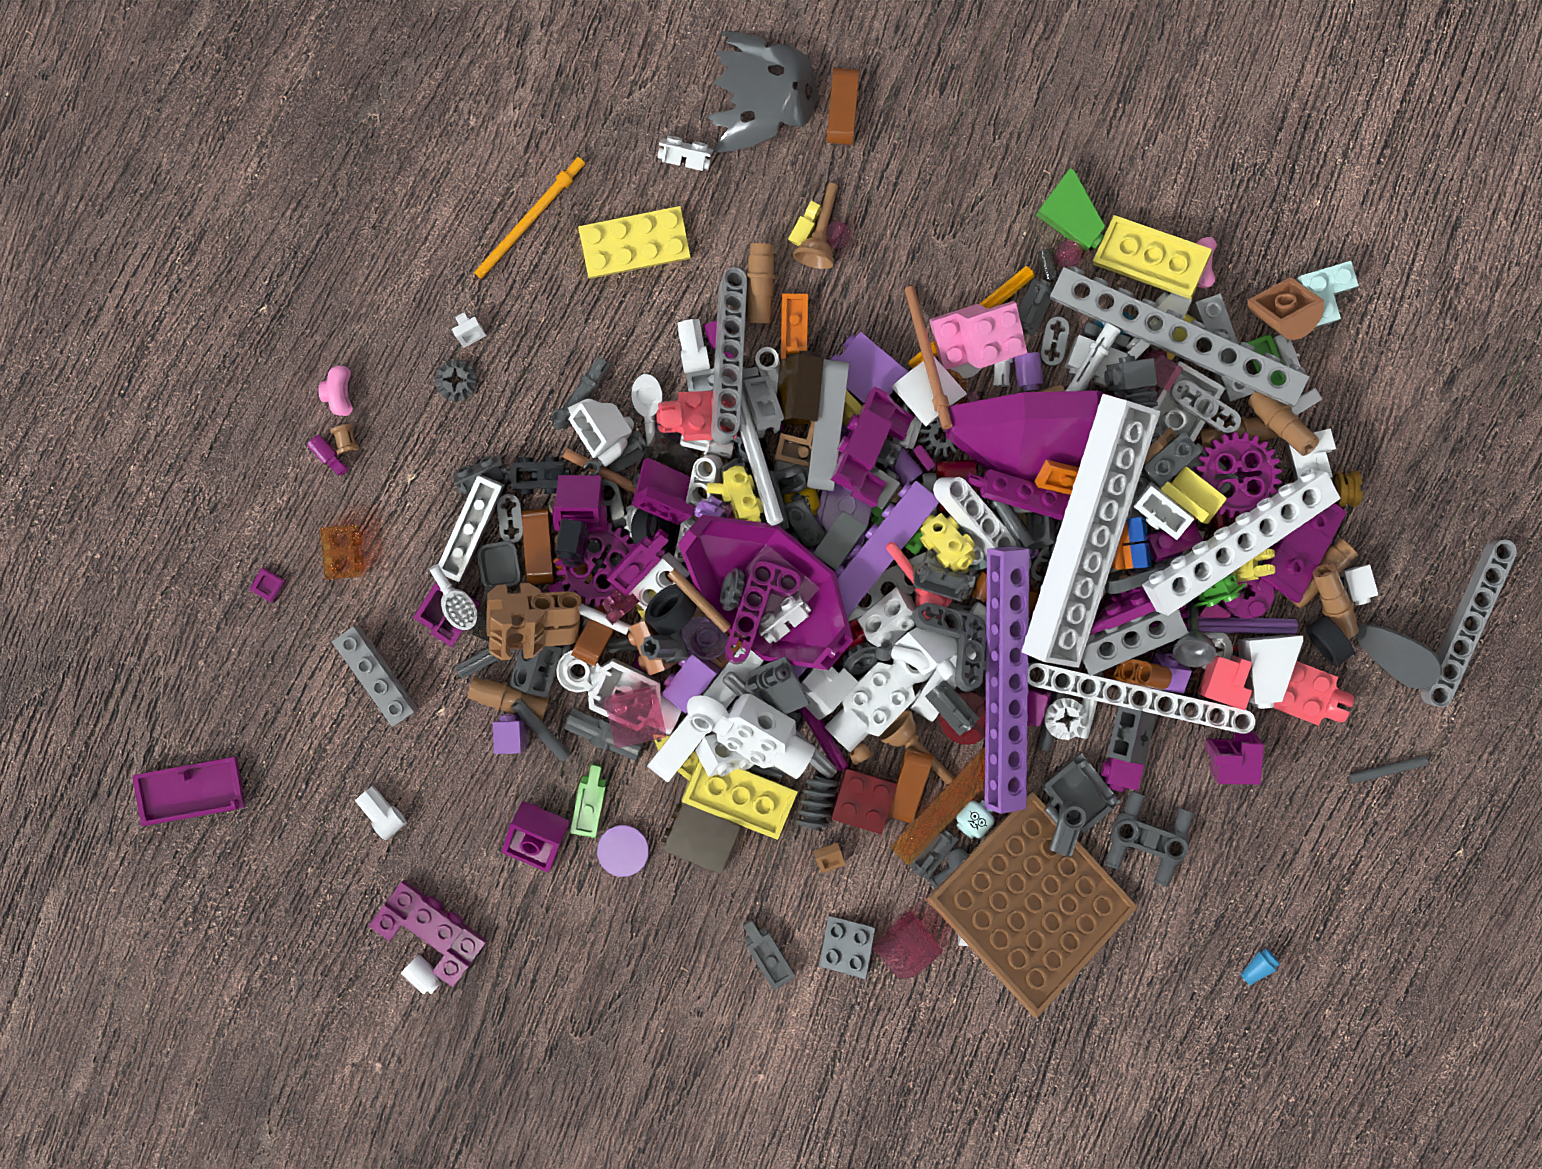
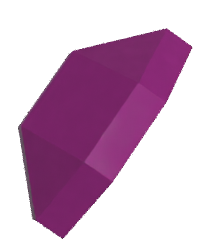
[946,391,1124,482]
[678,515,853,670]

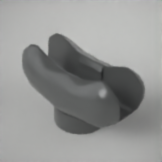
[775,464,808,495]

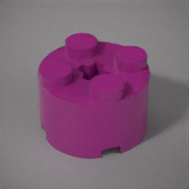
[1219,577,1274,618]

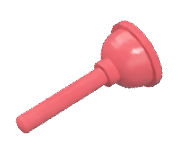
[886,542,953,619]

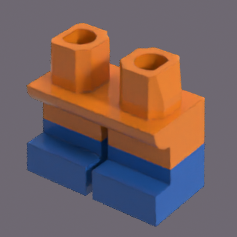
[1111,516,1152,570]

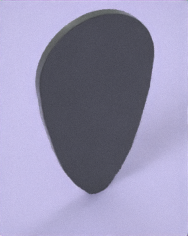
[1356,624,1442,689]

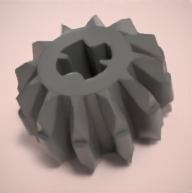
[919,418,958,458]

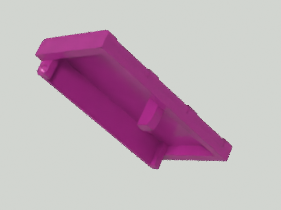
[1260,491,1347,603]
[132,756,246,827]

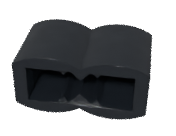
[555,519,590,568]

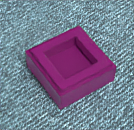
[911,445,935,472]
[249,567,287,603]

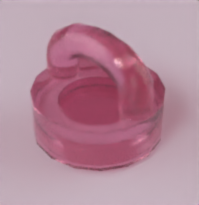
[825,222,850,249]
[1055,240,1082,268]

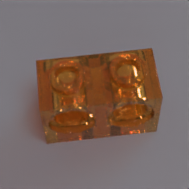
[320,525,365,580]

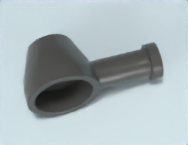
[929,847,969,889]

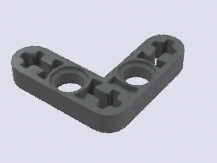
[912,603,986,692]

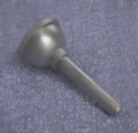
[1173,596,1217,667]

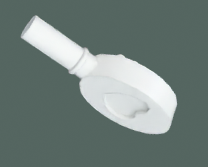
[632,374,663,446]
[429,564,477,630]

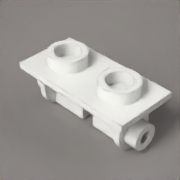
[658,136,713,171]
[758,593,812,644]

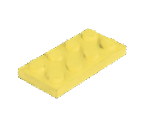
[578,206,691,279]
[1093,215,1212,300]
[681,759,798,840]

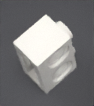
[629,552,690,610]
[858,587,916,647]
[695,734,754,777]

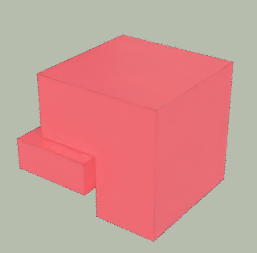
[1197,655,1252,710]

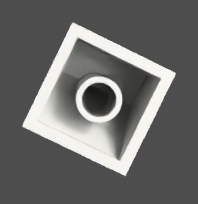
[1238,634,1303,708]

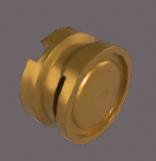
[1332,470,1363,507]

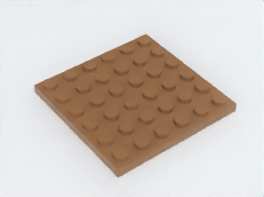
[926,791,1138,1018]

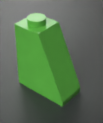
[1036,168,1105,252]

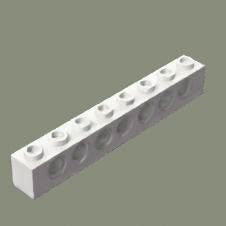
[1142,469,1341,616]

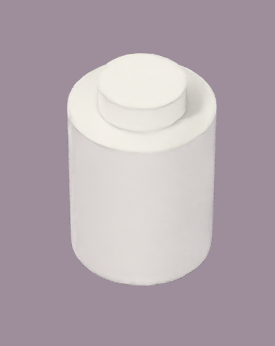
[401,954,442,995]

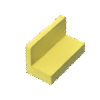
[1161,467,1227,524]

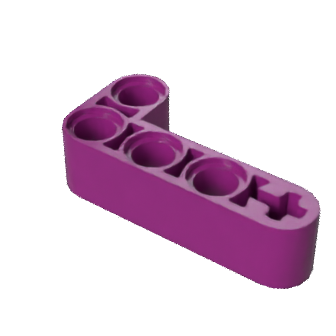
[725,561,801,665]

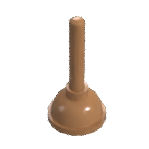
[793,183,838,269]
[880,709,954,784]

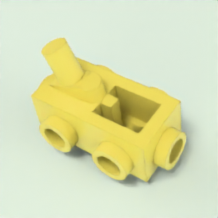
[707,466,763,523]
[920,513,976,573]

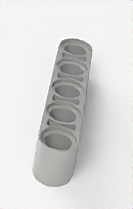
[807,359,849,491]

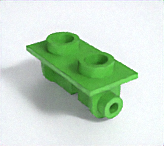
[1194,573,1247,607]

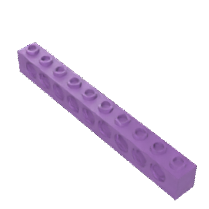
[985,546,1030,814]

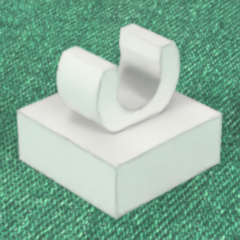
[452,312,487,348]

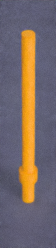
[474,157,586,279]

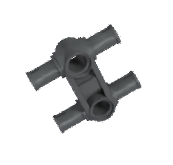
[1104,790,1195,887]

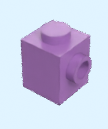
[1152,653,1192,694]

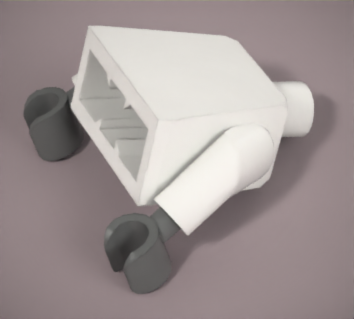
[551,398,634,476]
[876,615,958,681]

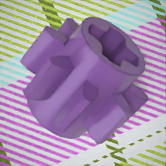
[694,496,728,518]

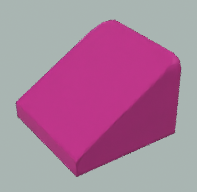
[1199,604,1231,618]

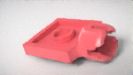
[657,391,737,441]
[1272,661,1355,726]

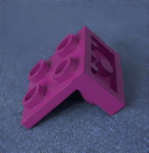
[632,458,695,525]

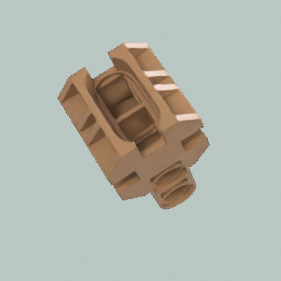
[486,583,582,660]

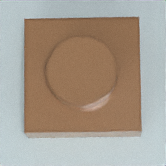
[813,842,846,874]

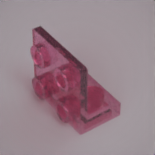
[603,685,667,748]

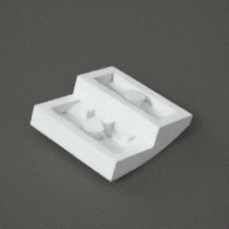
[892,357,967,426]

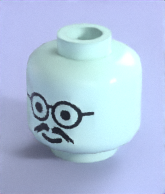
[956,800,995,839]

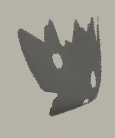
[708,31,817,153]

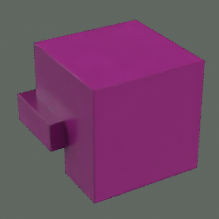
[552,475,608,531]
[413,582,481,647]
[1205,731,1264,785]

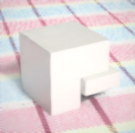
[1285,428,1336,481]
[799,667,859,720]

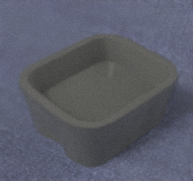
[478,541,521,589]

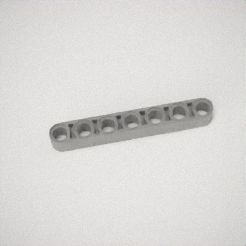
[711,267,747,445]
[1421,540,1517,707]

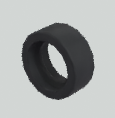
[631,508,679,553]
[645,584,697,636]
[1306,615,1354,667]

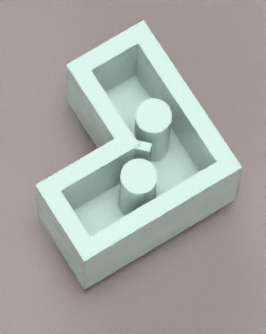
[1295,261,1359,328]

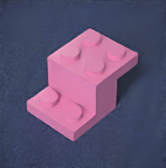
[929,301,1027,370]

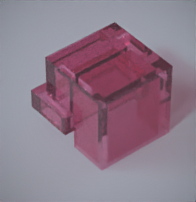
[873,911,943,979]

